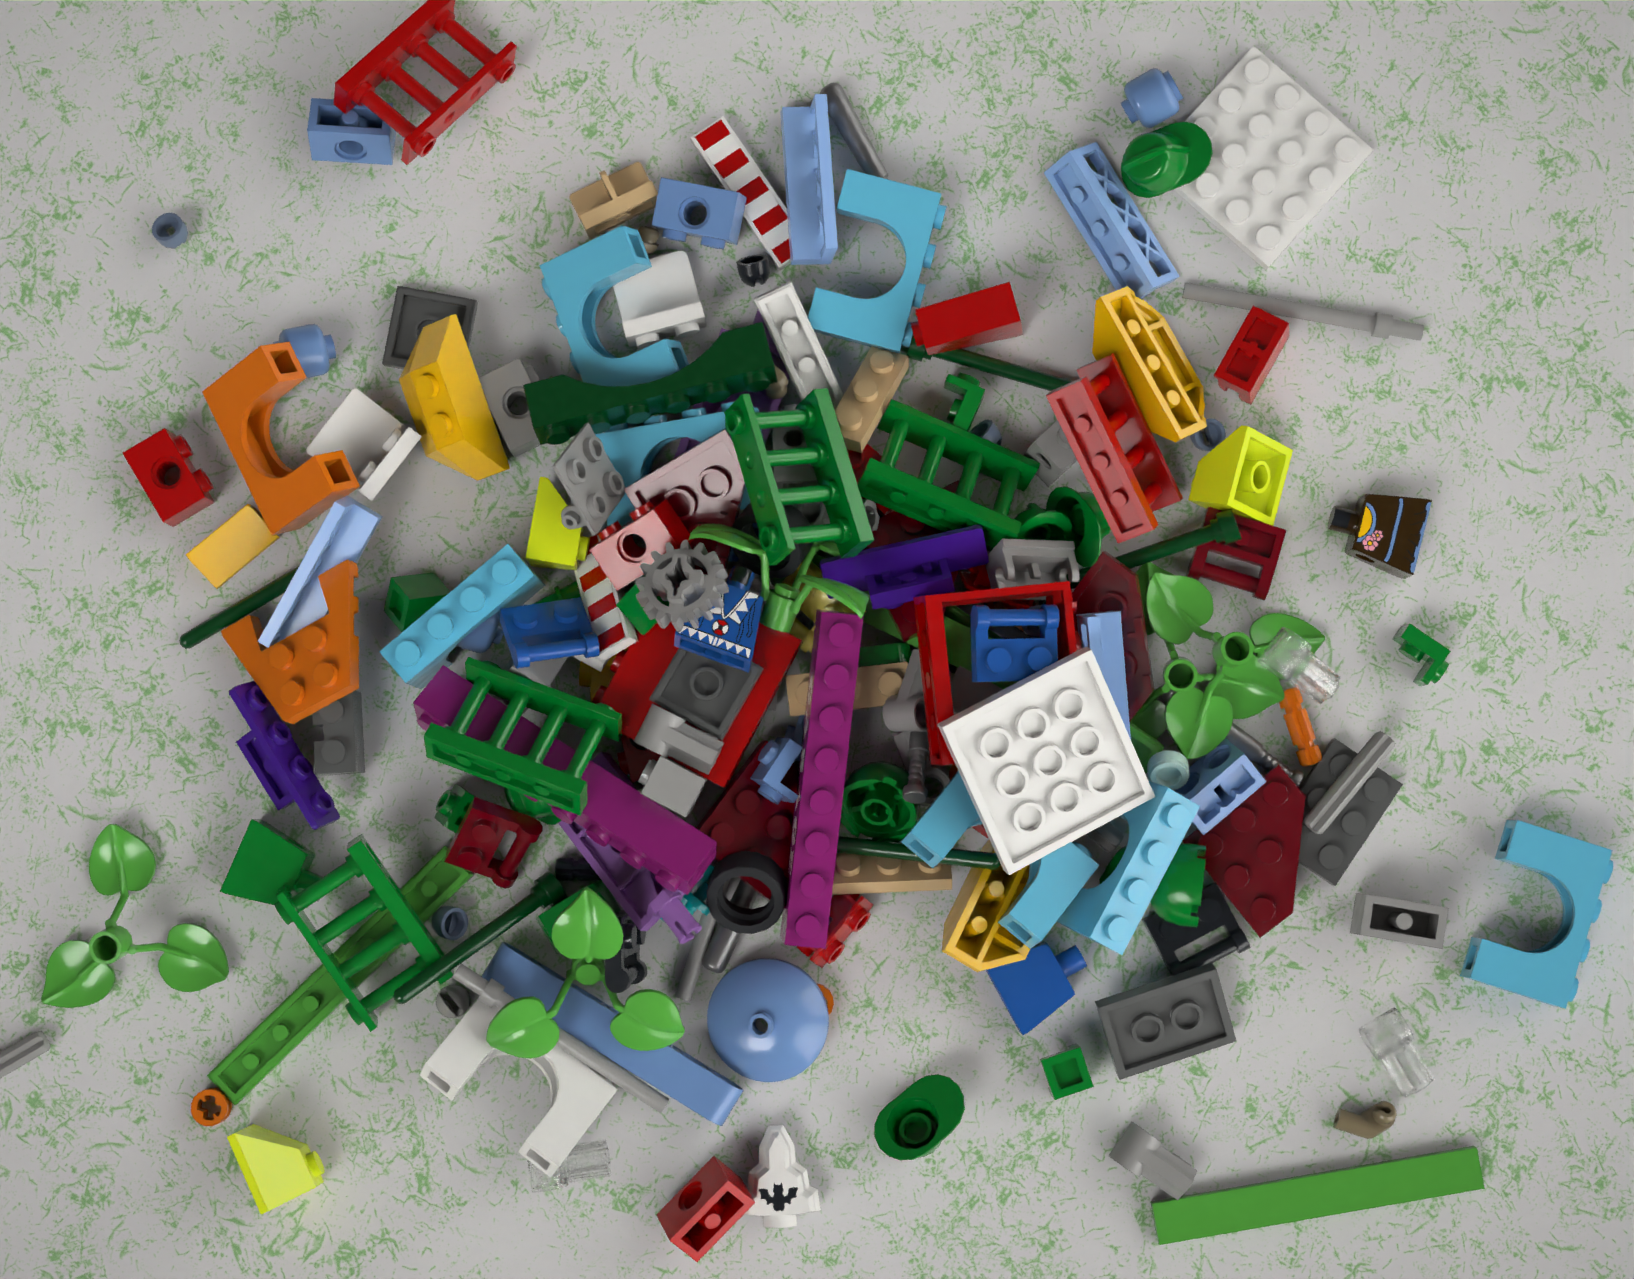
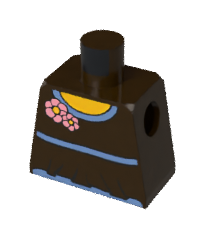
[1328,494,1432,579]

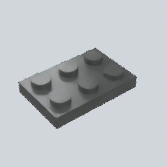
[1299,738,1403,886]
[1095,963,1236,1080]

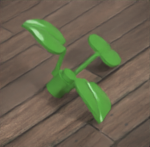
[689,524,869,632]
[1131,562,1284,739]
[1145,573,1325,759]
[41,824,229,1008]
[486,887,685,1059]

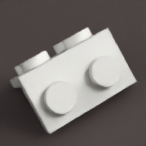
[613,251,707,348]

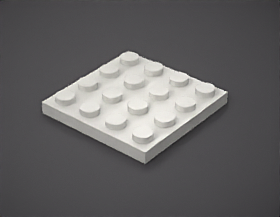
[1174,45,1374,270]
[937,647,1155,875]

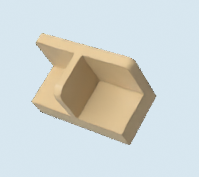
[569,162,658,239]

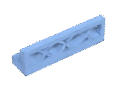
[780,94,838,265]
[1044,142,1180,299]
[258,495,383,648]
[1076,611,1131,739]

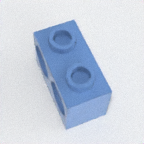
[1173,738,1266,835]

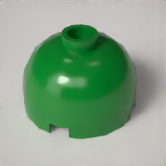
[840,761,921,842]
[1150,843,1206,928]

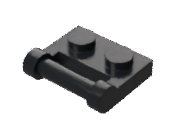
[1142,882,1251,976]
[605,910,647,993]

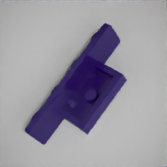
[820,525,989,610]
[229,681,340,830]

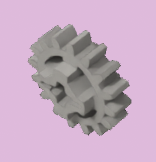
[635,540,729,632]

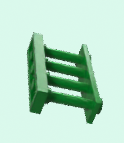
[724,388,874,566]
[857,399,1040,552]
[424,657,622,816]
[274,834,454,1032]

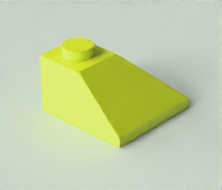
[1188,425,1293,526]
[525,477,590,570]
[227,1124,325,1214]

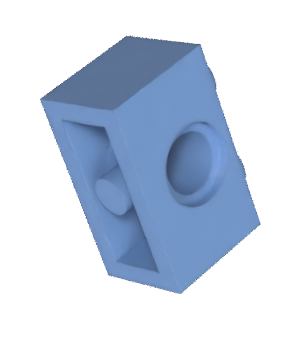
[307,98,396,165]
[652,177,747,250]

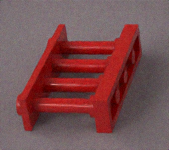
[334,0,517,165]
[1046,353,1183,544]

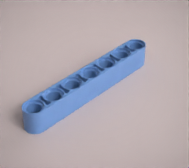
[482,942,744,1126]

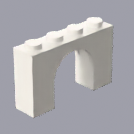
[419,1000,617,1177]

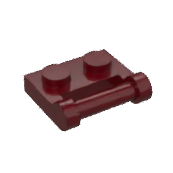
[1186,507,1287,600]
[444,797,543,889]

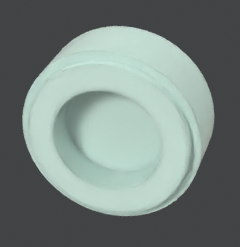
[1147,750,1189,790]

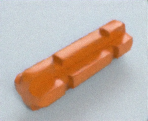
[1279,687,1322,767]

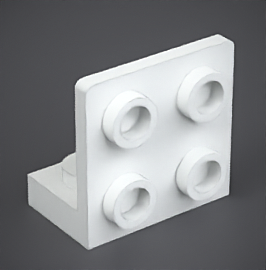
[306,388,422,501]

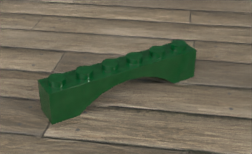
[523,322,778,445]

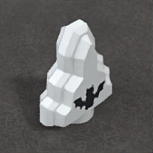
[744,1124,821,1228]

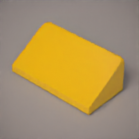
[186,504,280,589]

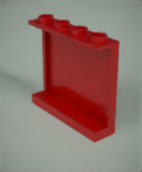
[591,622,803,788]

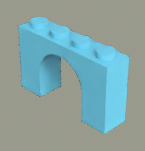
[808,169,947,354]
[539,226,689,386]
[595,402,764,526]
[379,544,546,690]
[901,771,1099,949]
[1056,781,1200,955]
[1460,820,1613,1009]

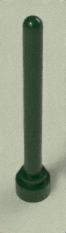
[907,335,1073,391]
[1066,509,1242,589]
[179,566,299,649]
[837,836,1001,870]
[393,871,567,1004]

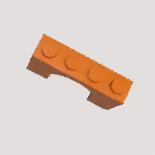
[202,342,360,535]

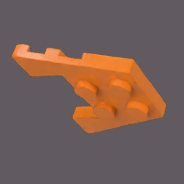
[221,559,359,724]

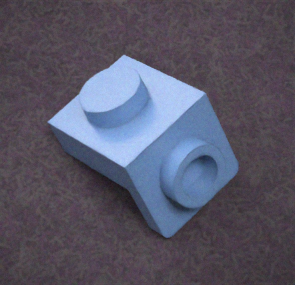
[750,737,803,804]

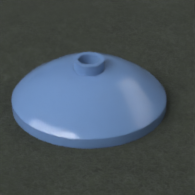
[707,958,829,1082]

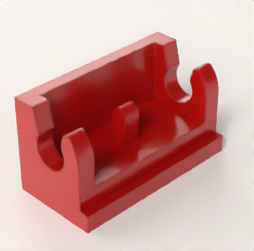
[1214,306,1289,405]

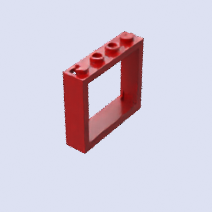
[913,581,1082,765]

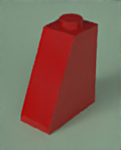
[910,282,1023,355]

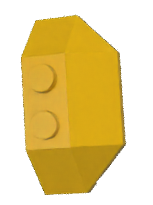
[1092,286,1207,443]
[399,314,510,481]
[942,839,1030,972]

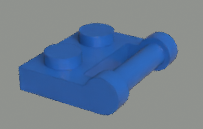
[500,597,600,669]
[971,604,1059,682]

